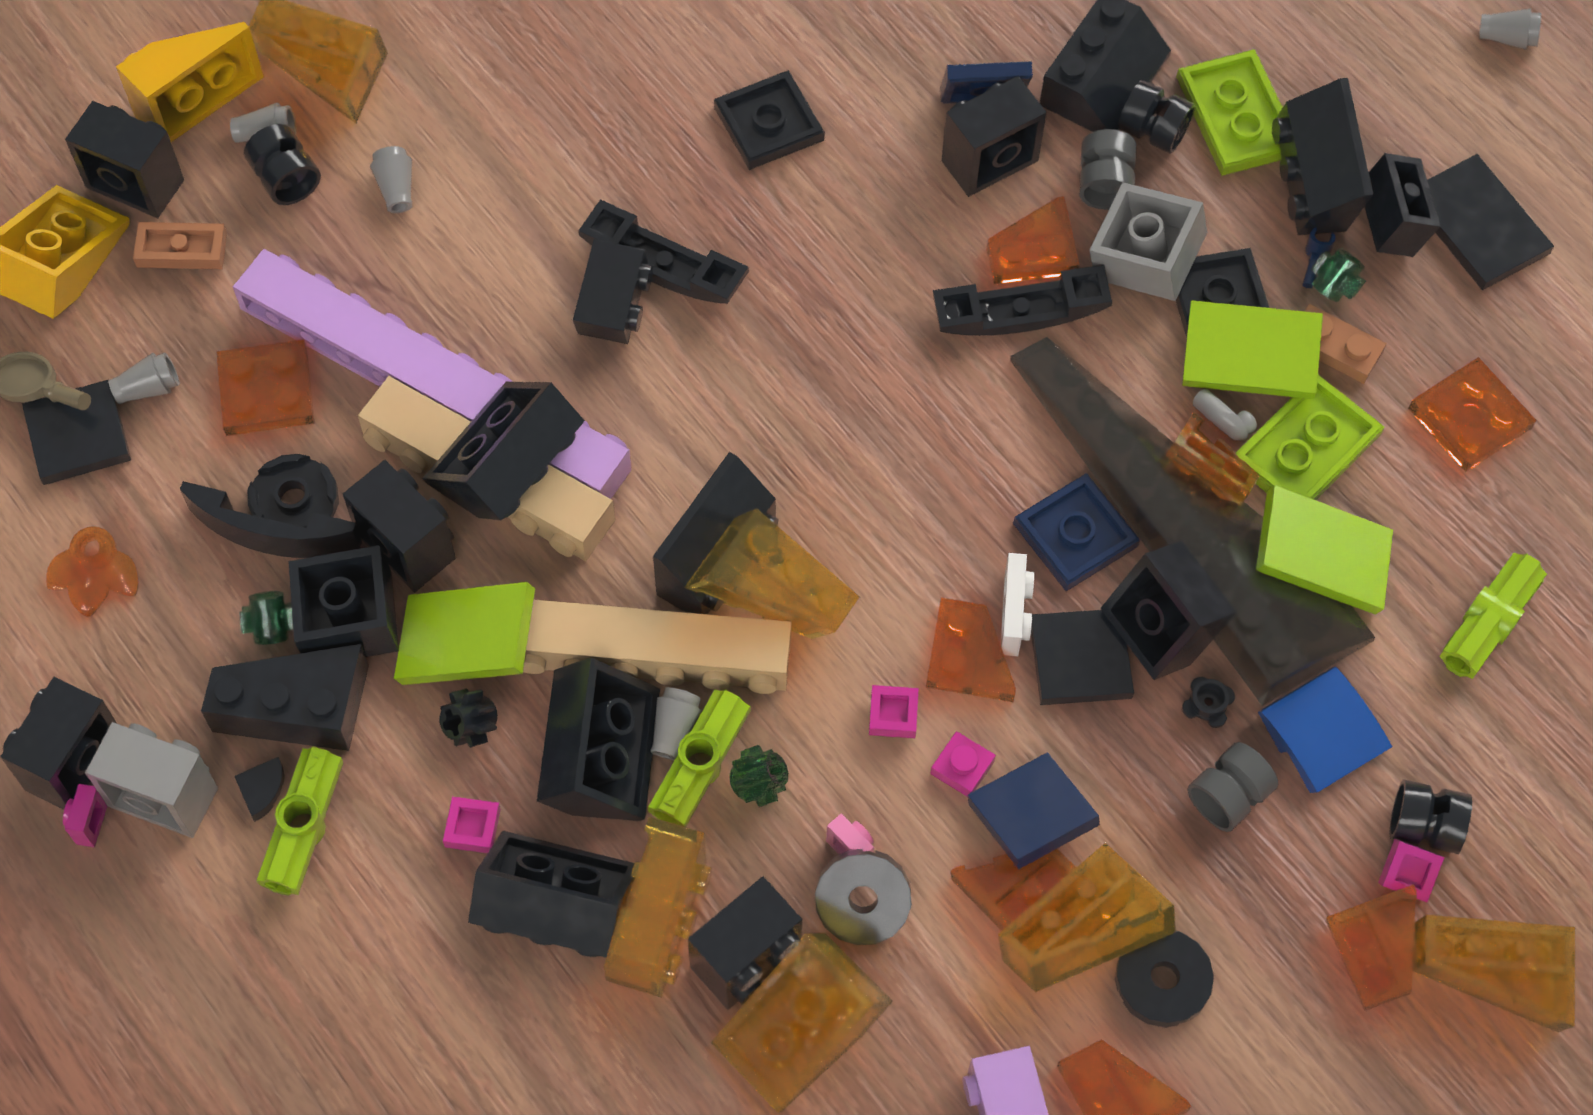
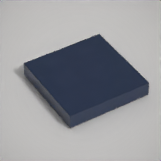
[940,61,1033,104]
[1013,473,1140,591]
[967,752,1100,869]

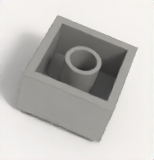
[1089,182,1207,301]
[85,722,218,838]

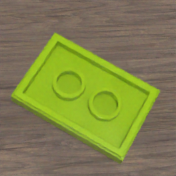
[1176,49,1283,176]
[1182,300,1323,399]
[1230,375,1385,500]
[1256,485,1393,615]
[394,582,535,685]

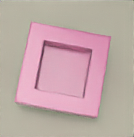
[826,813,874,855]

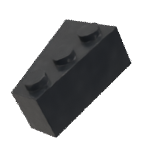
[201,644,369,751]

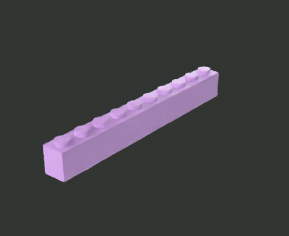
[233,249,631,499]

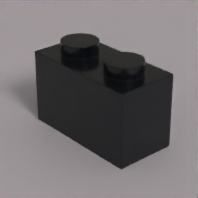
[1365,153,1441,257]
[573,239,653,344]

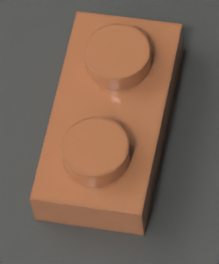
[133,222,227,269]
[1305,304,1387,384]

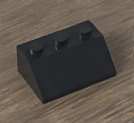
[1040,0,1171,132]
[1272,78,1373,235]
[422,381,585,521]
[653,452,778,614]
[537,657,660,821]
[468,831,640,958]

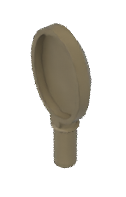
[0,352,91,410]

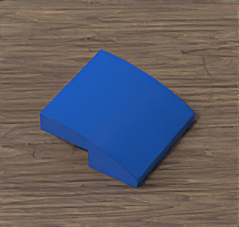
[1258,667,1393,793]

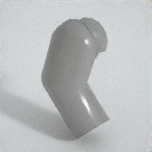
[1193,389,1257,440]

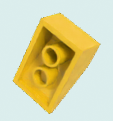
[116,22,264,142]
[0,185,130,319]

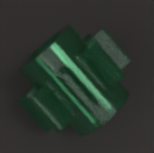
[1310,248,1366,302]
[239,591,293,645]
[729,745,789,807]

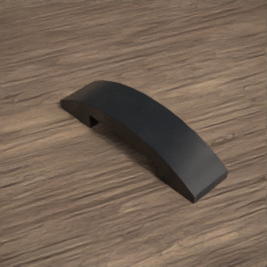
[578,199,749,304]
[933,265,1112,336]
[180,481,362,558]

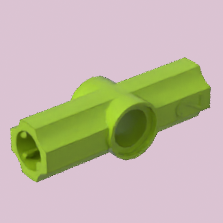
[1440,553,1547,679]
[648,689,751,830]
[257,747,343,896]

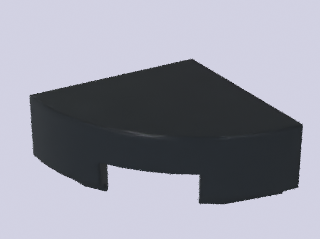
[234,757,285,822]

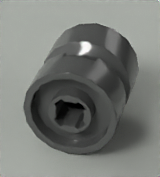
[1079,129,1136,210]
[1187,742,1279,832]

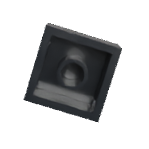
[941,76,1047,197]
[65,100,184,218]
[343,460,456,593]
[1100,541,1237,680]
[288,545,399,657]
[0,677,117,810]
[687,876,802,1010]

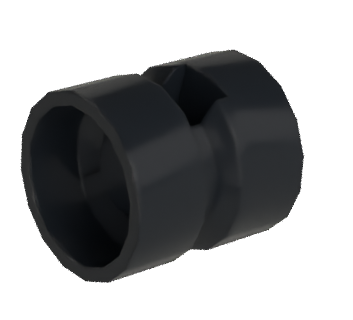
[1118,79,1196,154]
[243,124,321,205]
[1389,779,1472,854]

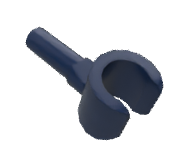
[1302,227,1336,289]

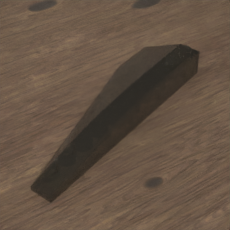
[1010,337,1376,706]

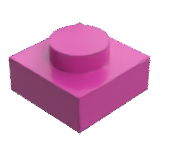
[869,685,919,738]
[930,731,996,797]
[63,784,107,848]
[443,796,501,853]
[1378,839,1444,902]

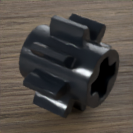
[439,688,498,748]

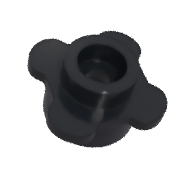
[1182,677,1235,728]

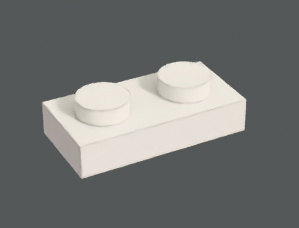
[1000,553,1034,656]

